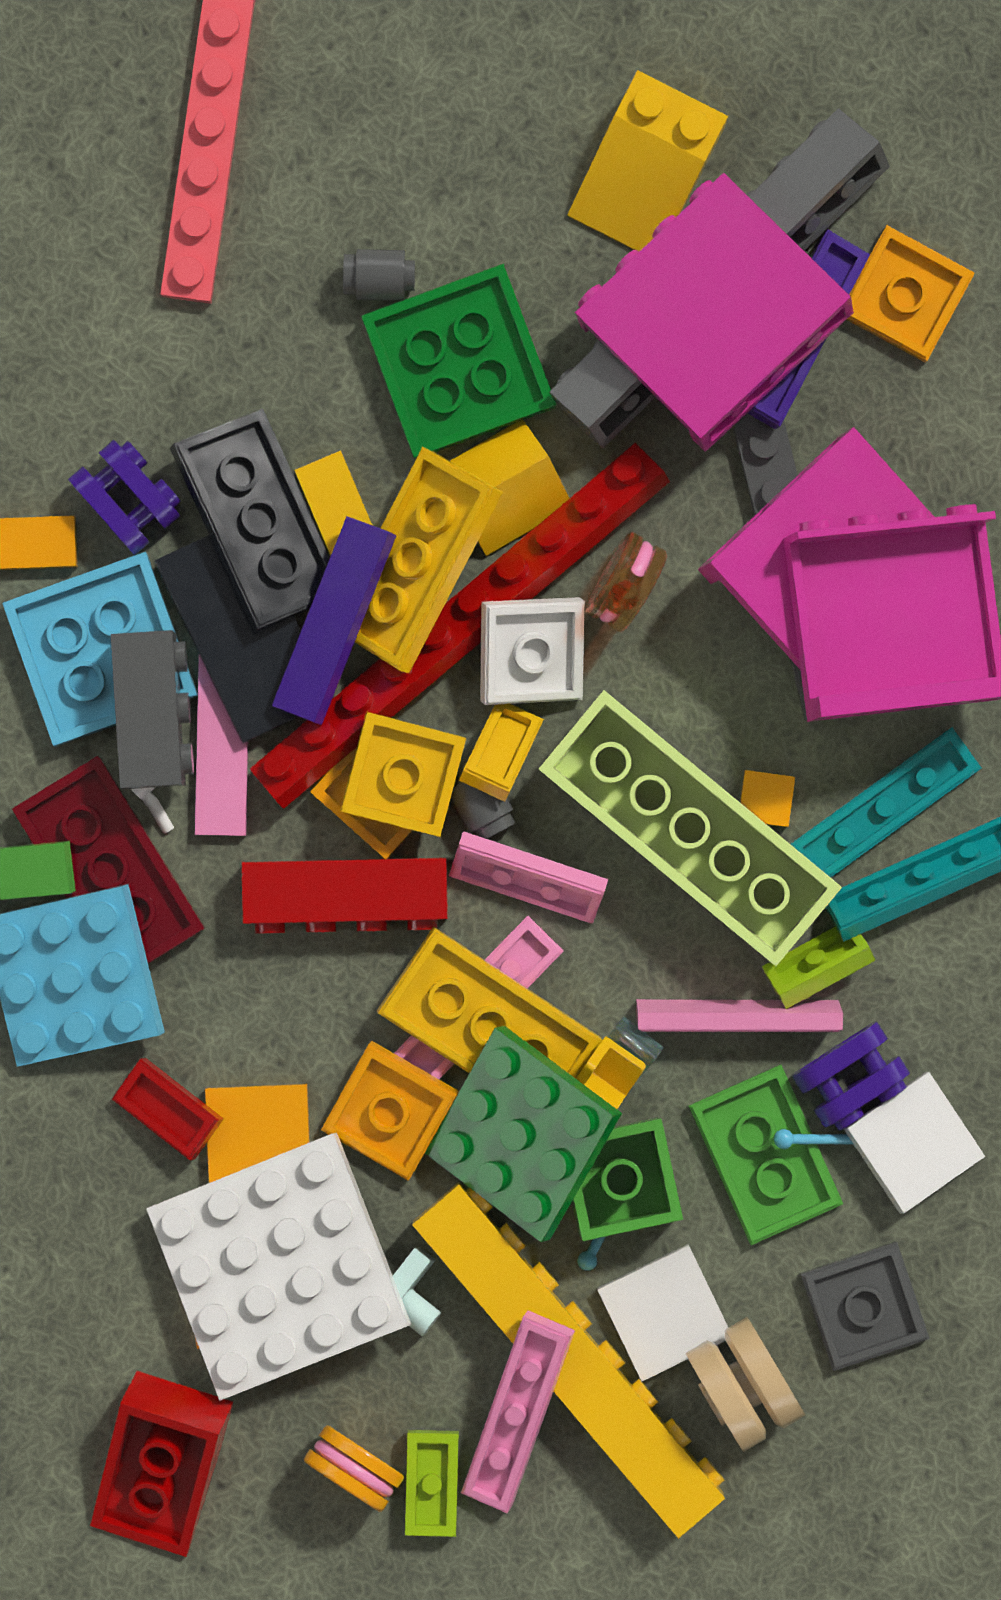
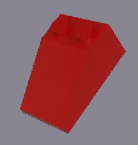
[90,1371,234,1557]

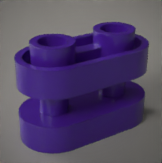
[68,439,181,555]
[792,1021,910,1131]

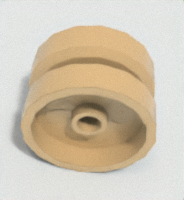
[686,1317,805,1452]

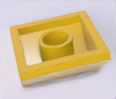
[450,420,569,556]

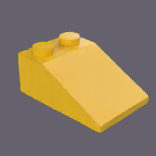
[567,70,728,251]

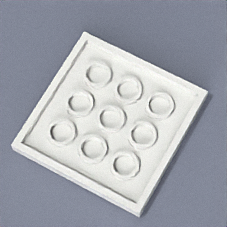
[146,1133,411,1401]

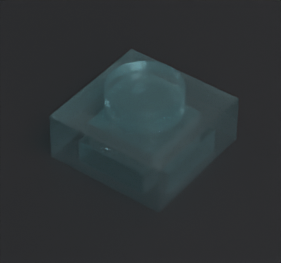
[607,1016,664,1079]

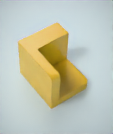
[576,1036,646,1109]

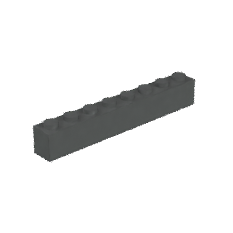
[550,108,890,449]

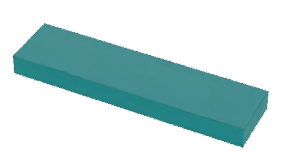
[791,727,982,878]
[825,817,1001,942]

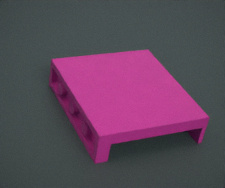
[575,173,854,452]
[698,427,934,669]
[784,504,1001,722]

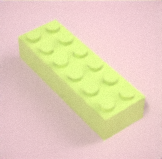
[539,690,842,966]

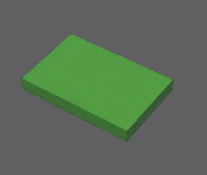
[688,1064,843,1245]

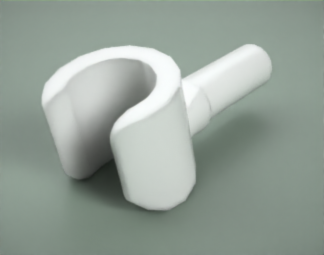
[131,787,174,834]

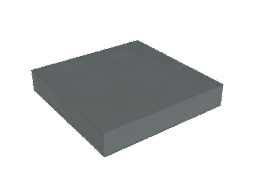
[800,1241,930,1371]

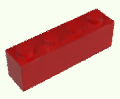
[242,858,448,934]

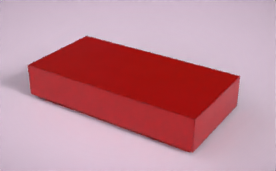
[112,1058,224,1161]

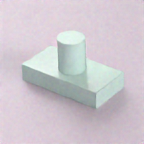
[371,1247,441,1341]

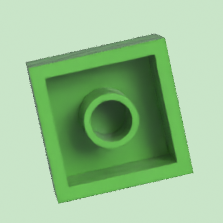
[572,1117,683,1241]

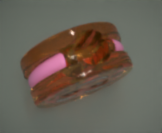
[584,532,667,632]

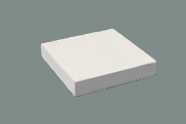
[480,597,585,705]
[844,1072,985,1214]
[597,1244,729,1381]

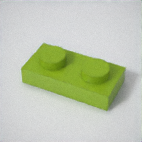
[762,927,876,1009]
[405,1430,459,1537]

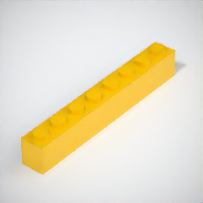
[412,1182,725,1539]

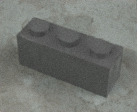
[111,630,194,789]

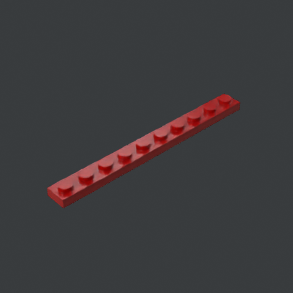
[250,443,670,809]

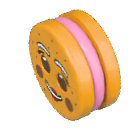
[304,1425,404,1512]

